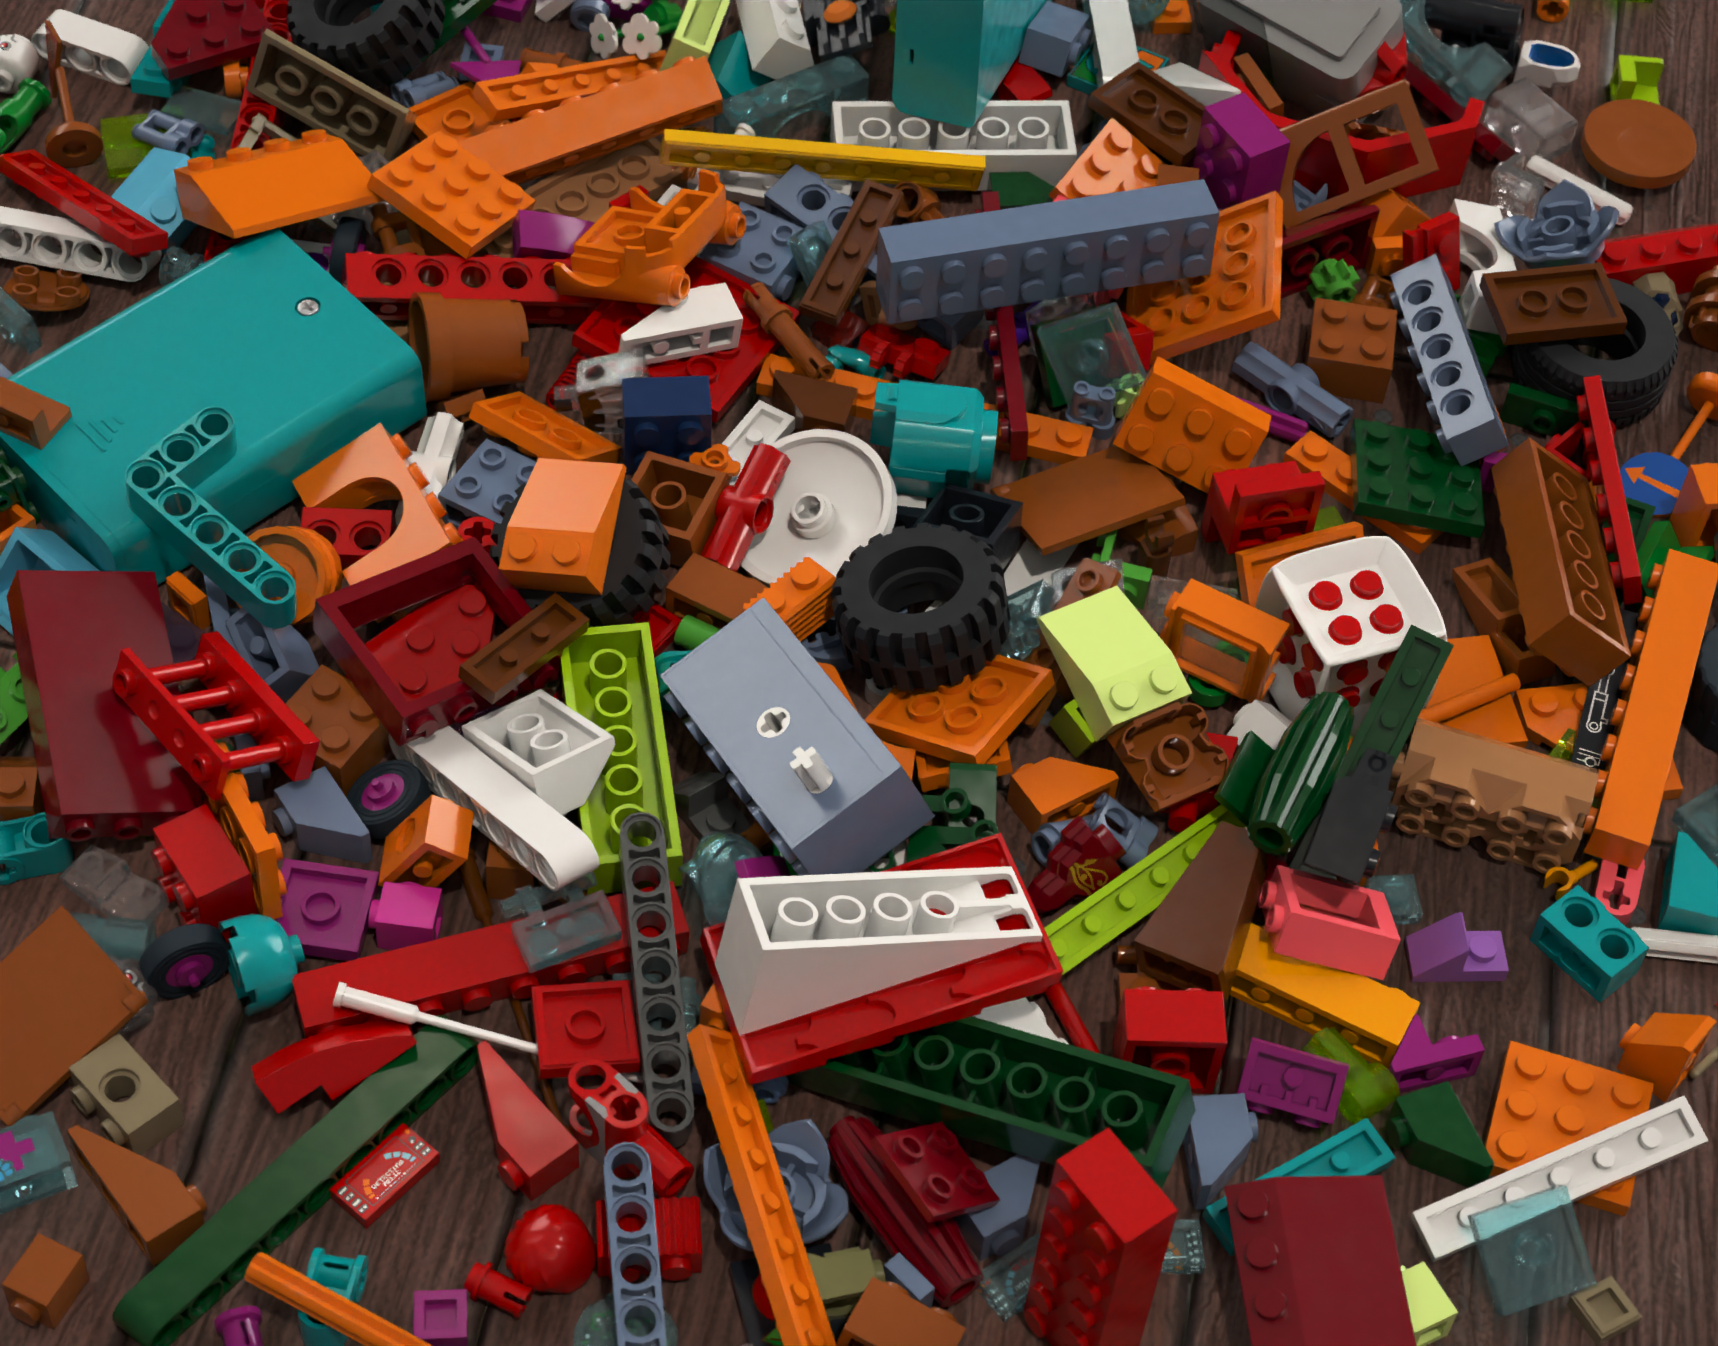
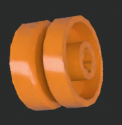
[236,526,343,625]

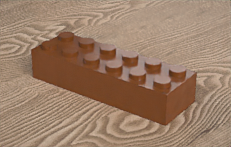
[1491,437,1631,687]

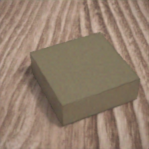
[1567,1275,1642,1346]

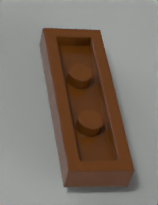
[458,593,590,705]

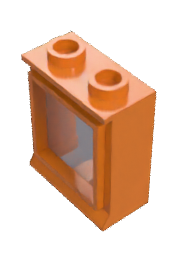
[1159,578,1290,703]

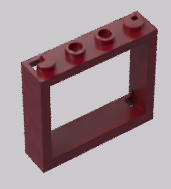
[312,536,563,746]

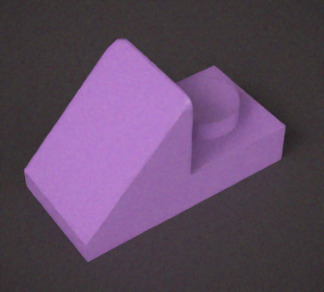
[1404,912,1509,982]

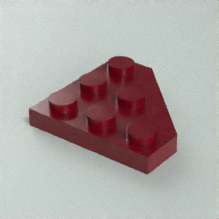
[151,0,277,81]

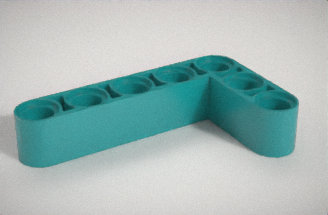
[124,406,297,629]

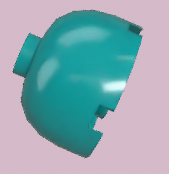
[218,914,305,1016]

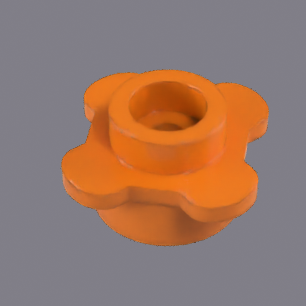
[689,444,740,481]

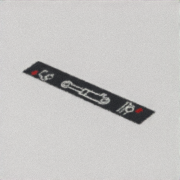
[1571,608,1639,772]

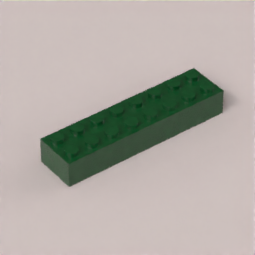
[787,993,1195,1190]

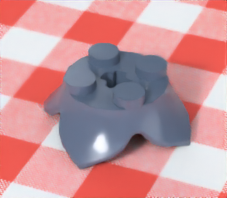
[1494,179,1619,269]
[703,1119,849,1252]

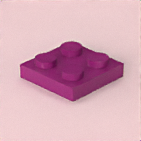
[274,858,379,961]

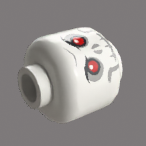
[0,34,39,93]

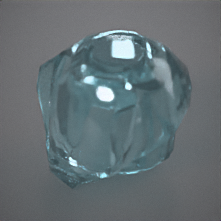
[677,831,762,926]

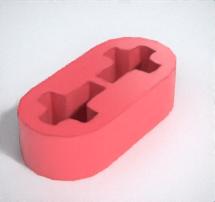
[1592,859,1645,925]

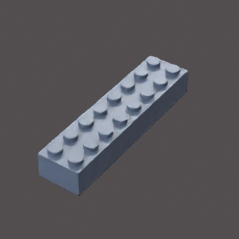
[876,179,1219,324]

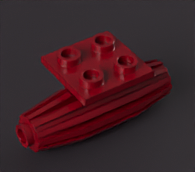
[827,1116,1001,1308]

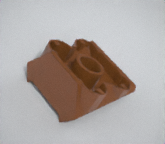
[1106,701,1230,813]

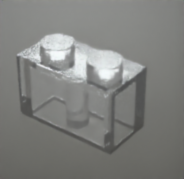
[1484,77,1578,161]

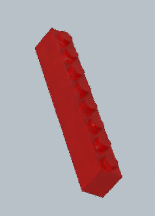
[292,881,690,1038]

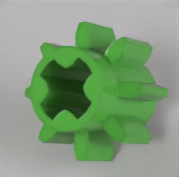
[1306,259,1360,303]

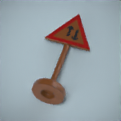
[45,20,104,168]

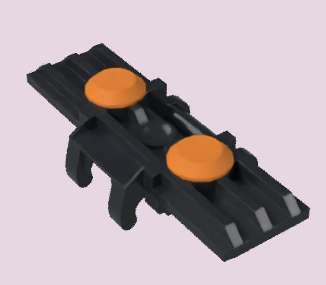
[803,0,891,61]

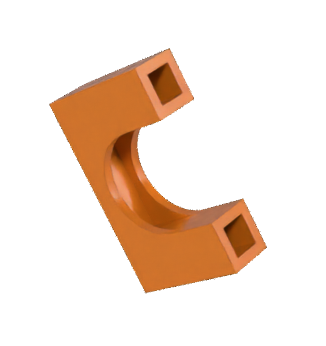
[292,423,464,623]

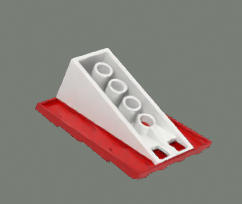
[700,833,1063,1085]

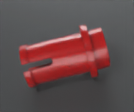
[463,1262,534,1319]

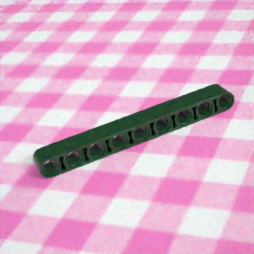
[112,1015,480,1346]

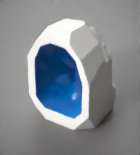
[1512,40,1580,91]

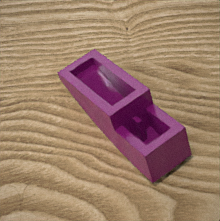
[512,209,594,259]

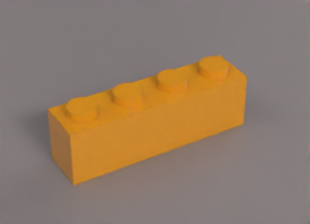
[1230,923,1421,1070]

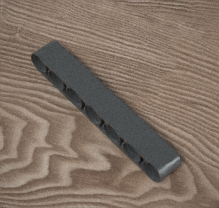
[619,812,694,1148]

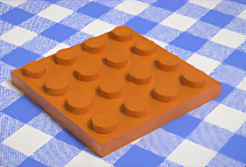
[1126,190,1283,365]

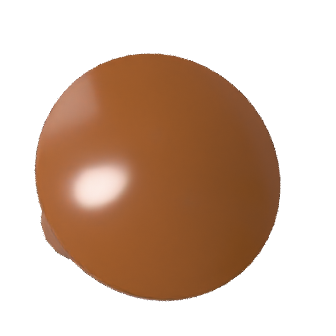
[3,265,90,312]

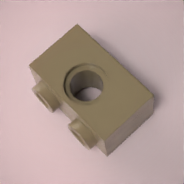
[69,1033,185,1155]

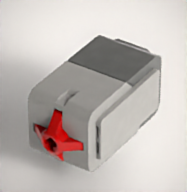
[1193,0,1408,123]

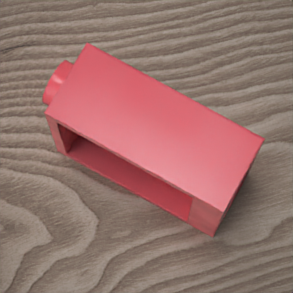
[1258,865,1401,980]

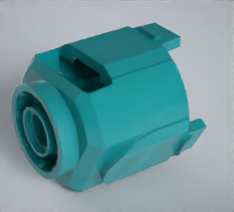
[870,379,998,498]

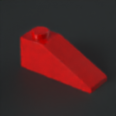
[477,1040,579,1202]

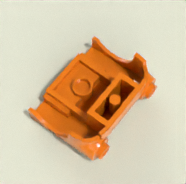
[553,169,746,307]

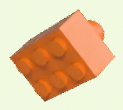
[1112,356,1272,494]

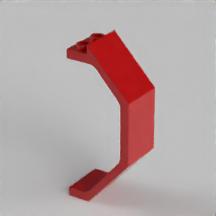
[1198,29,1485,208]

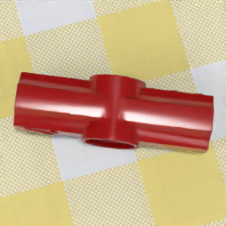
[700,443,791,572]

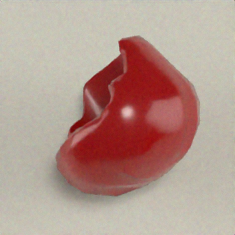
[504,1204,597,1294]

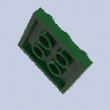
[1350,418,1485,538]

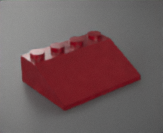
[1224,1175,1417,1346]

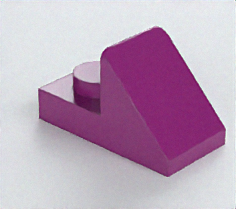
[1382,1014,1485,1097]

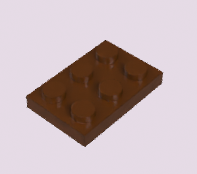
[1087,62,1206,166]
[1479,262,1628,346]

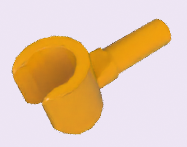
[1543,859,1599,901]

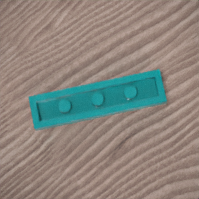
[1202,1118,1396,1257]

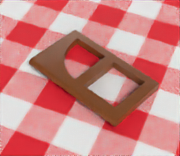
[1279,79,1439,229]

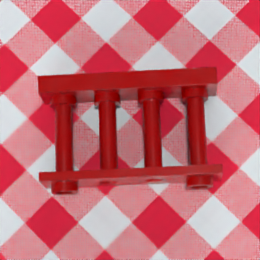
[112,631,320,800]

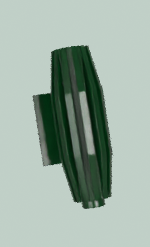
[1214,692,1355,857]

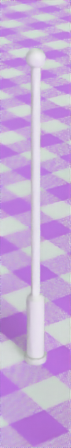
[333,982,642,1084]

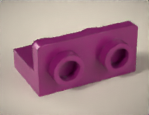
[1237,1037,1349,1128]

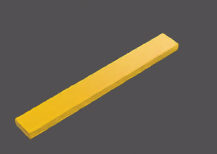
[659,129,986,191]

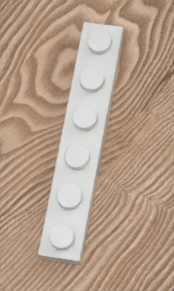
[1410,1095,1709,1263]

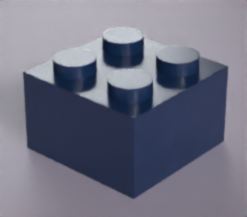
[622,376,712,475]

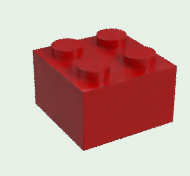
[151,804,258,942]
[1112,986,1227,1094]

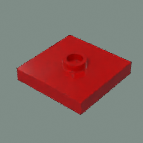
[531,980,641,1079]

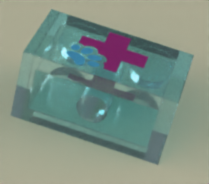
[0,1111,78,1214]

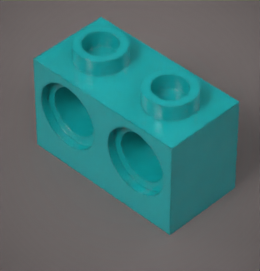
[1530,885,1649,1003]

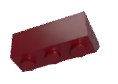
[1281,205,1380,299]

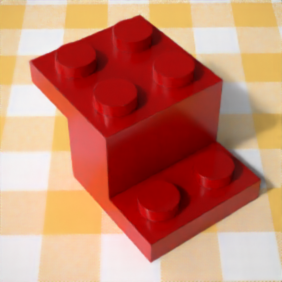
[1200,461,1326,554]

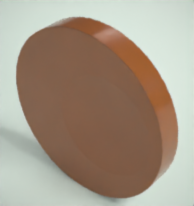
[1580,99,1697,189]

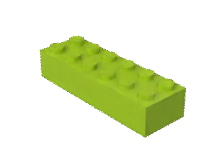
[559,622,683,895]

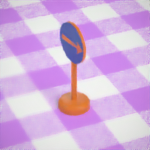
[1620,372,1718,518]

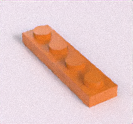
[1283,430,1443,555]

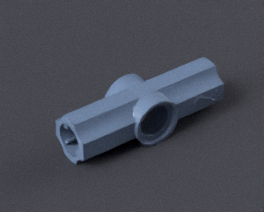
[1232,341,1354,439]

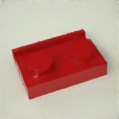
[1402,211,1460,291]

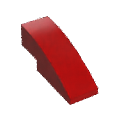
[251,1020,417,1114]

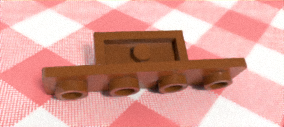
[1020,558,1121,729]

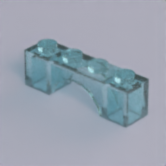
[1399,0,1513,106]
[714,54,870,138]

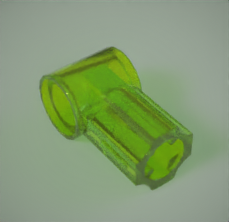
[1302,1027,1400,1124]

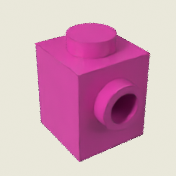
[368,881,444,950]

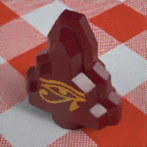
[1027,816,1126,915]

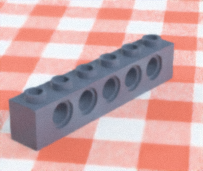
[764,164,983,350]
[1389,254,1509,466]

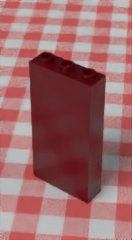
[7,570,202,842]

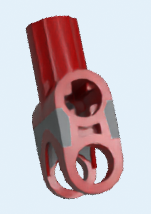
[568,1058,695,1199]

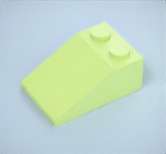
[1036,586,1192,742]

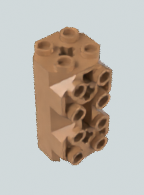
[1388,718,1599,874]

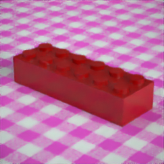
[1024,1127,1178,1346]

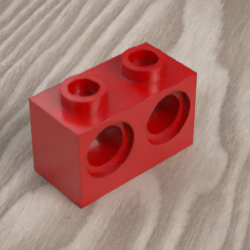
[301,507,395,577]

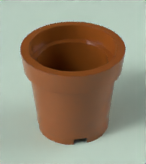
[408,292,529,403]

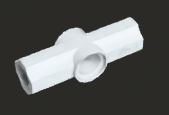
[395,412,464,525]

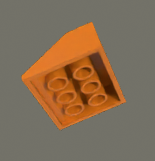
[174,129,385,239]

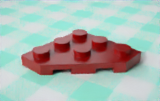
[345,584,497,717]

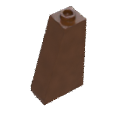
[1134,821,1268,1004]

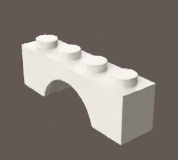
[1449,199,1516,335]

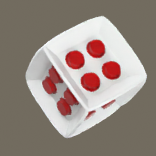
[1255,536,1447,737]

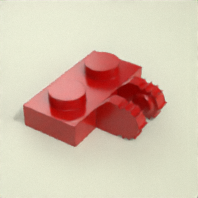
[858,323,951,380]

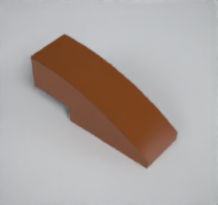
[1452,557,1556,685]

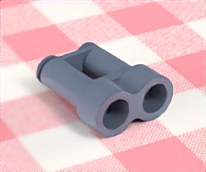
[390,71,459,108]
[131,109,204,154]
[1064,381,1116,440]
[1085,792,1159,869]

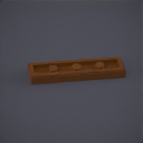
[799,179,904,327]

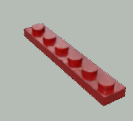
[0,149,168,257]
[1576,375,1642,605]

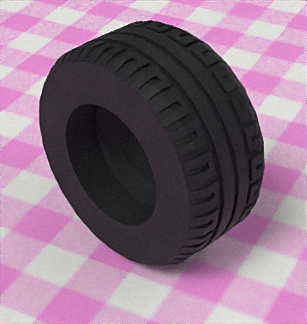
[1510,278,1679,428]

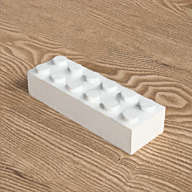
[830,100,1077,192]

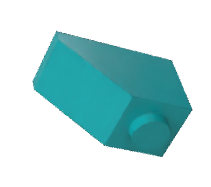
[1657,831,1718,935]

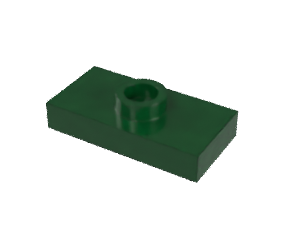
[1500,383,1588,445]

